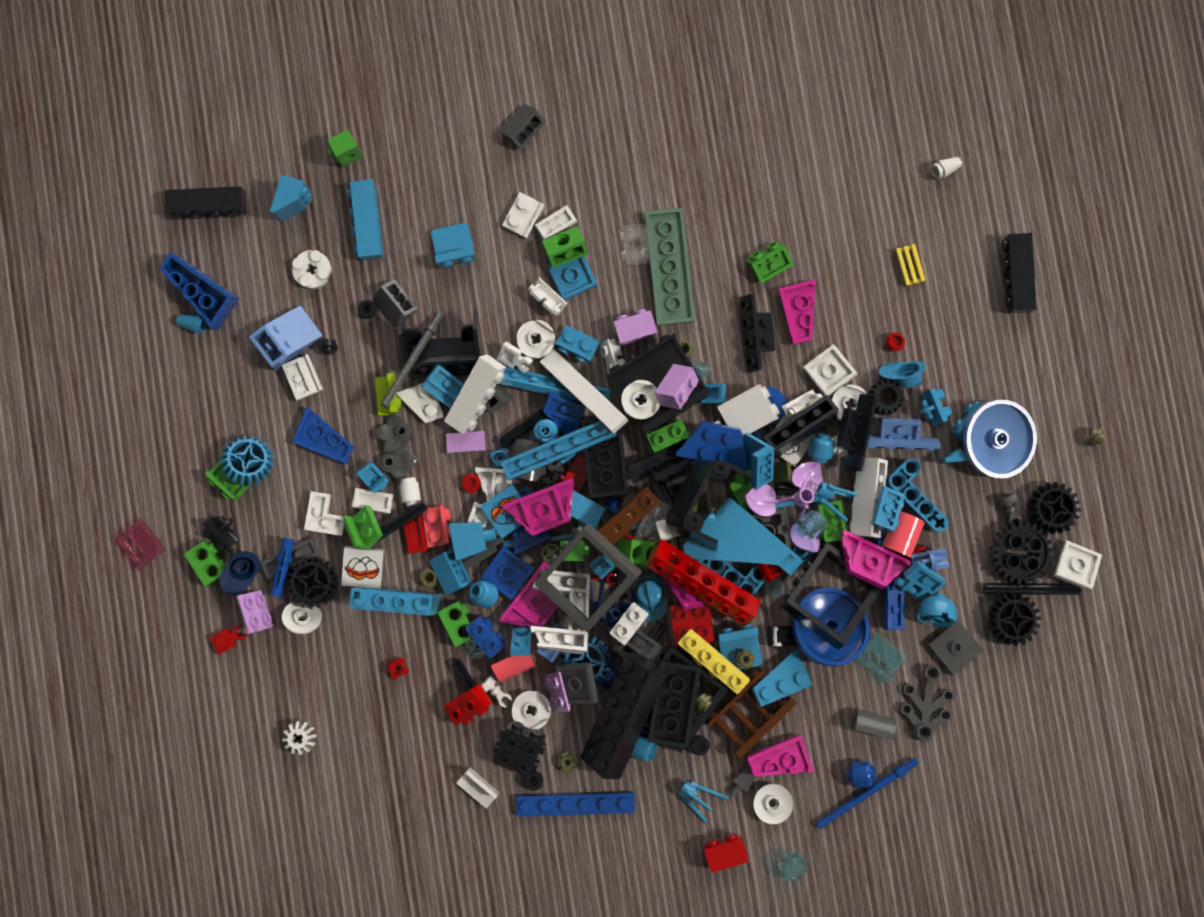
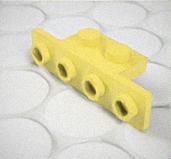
[678,629,750,694]

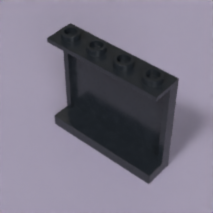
[607,333,712,436]

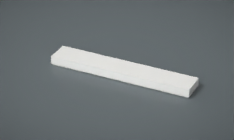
[540,349,628,434]

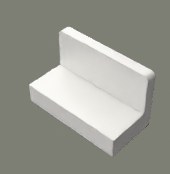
[457,767,500,809]

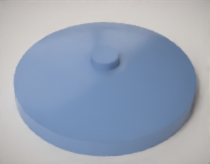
[963,400,1037,478]

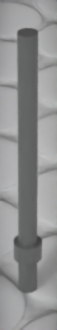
[381,311,444,408]

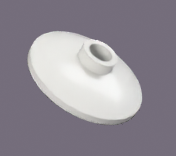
[282,600,322,634]
[753,784,793,824]

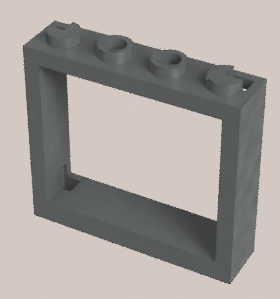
[535,523,642,633]

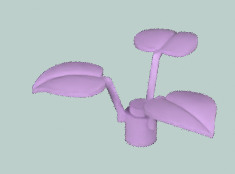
[745,461,822,553]

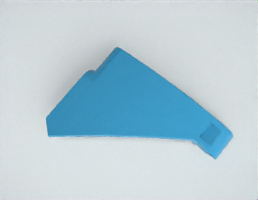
[683,497,804,576]

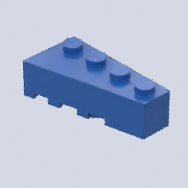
[159,252,240,330]

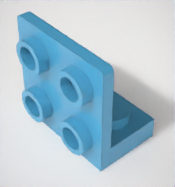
[743,432,774,490]

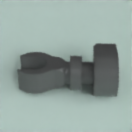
[998,493,1023,525]

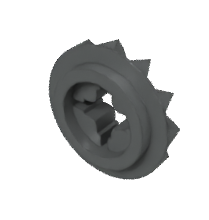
[536,461,565,489]

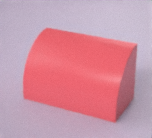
[882,511,925,558]
[491,655,536,682]

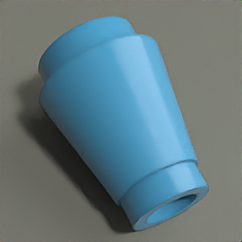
[176,315,207,334]

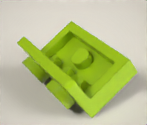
[375,373,401,416]

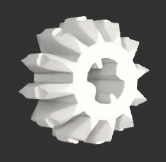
[282,721,317,755]

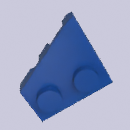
[543,392,586,435]

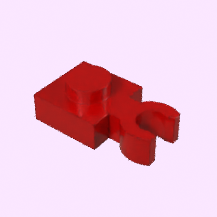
[210,625,248,655]

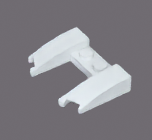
[530,571,590,655]

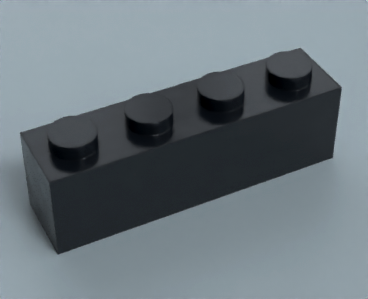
[164,186,246,220]
[1001,233,1037,314]
[763,395,839,460]

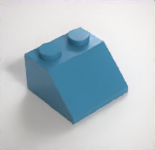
[270,175,312,222]

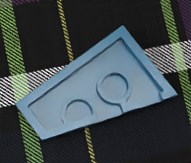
[751,649,812,707]

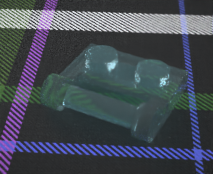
[855,632,908,684]

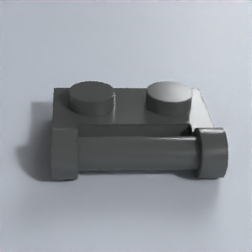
[611,629,662,662]

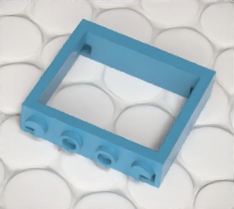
[349,587,441,616]

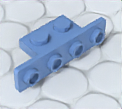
[867,418,941,451]

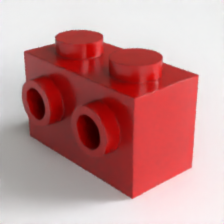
[443,683,492,726]
[703,833,749,873]

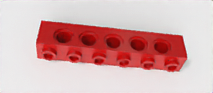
[646,539,761,626]

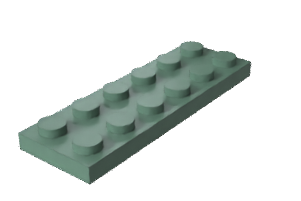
[645,208,695,326]

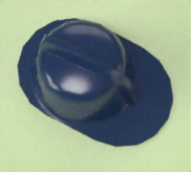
[220,551,260,595]

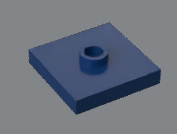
[480,546,535,600]

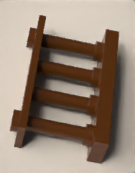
[588,487,660,556]
[706,668,797,759]

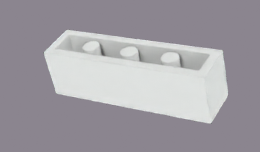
[444,354,506,434]
[850,457,888,538]

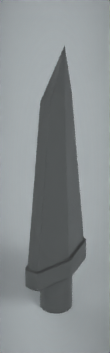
[461,535,504,569]
[730,739,774,796]

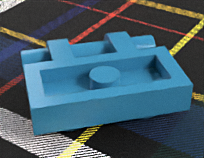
[894,561,946,601]

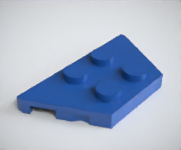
[675,421,749,471]

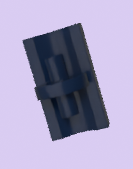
[600,601,632,632]

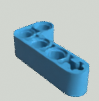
[886,459,949,532]
[697,559,765,595]

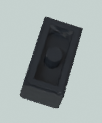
[767,626,798,646]

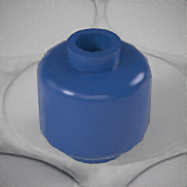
[846,761,876,788]

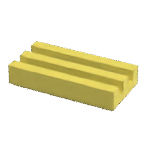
[895,244,925,286]

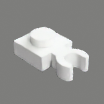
[497,342,533,373]

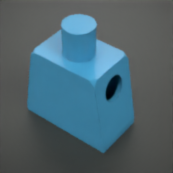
[449,523,497,561]

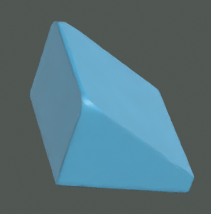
[941,449,969,464]

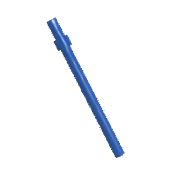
[816,757,919,829]

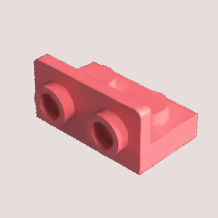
[423,505,452,548]

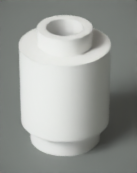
[399,477,421,507]

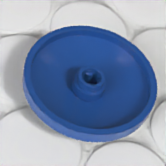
[792,588,870,667]

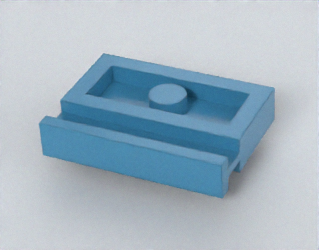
[420,364,464,409]

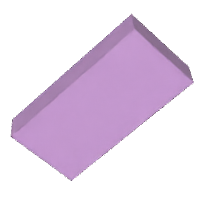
[446,431,486,453]

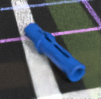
[270,538,295,598]

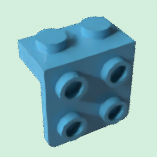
[431,223,476,268]
[717,624,763,670]

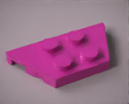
[502,478,574,536]
[840,530,911,589]
[499,561,559,627]

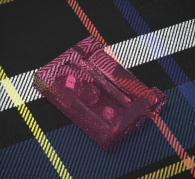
[114,519,166,571]

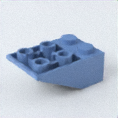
[249,306,323,370]

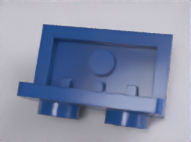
[465,615,506,658]

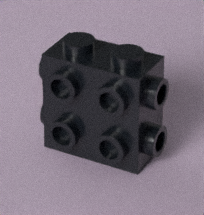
[492,720,547,777]

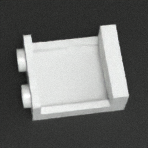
[718,384,780,437]

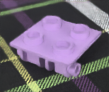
[236,590,273,634]
[545,671,571,712]

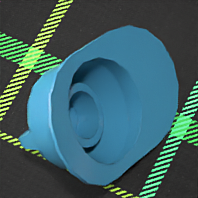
[879,361,926,388]
[633,575,667,621]

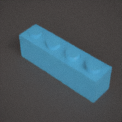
[348,179,384,261]

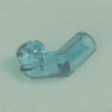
[466,640,483,659]

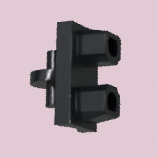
[202,516,240,552]

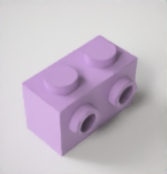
[613,309,658,346]
[654,364,699,410]

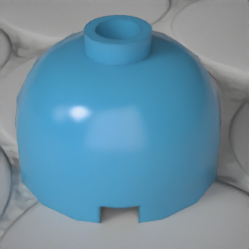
[917,593,957,627]

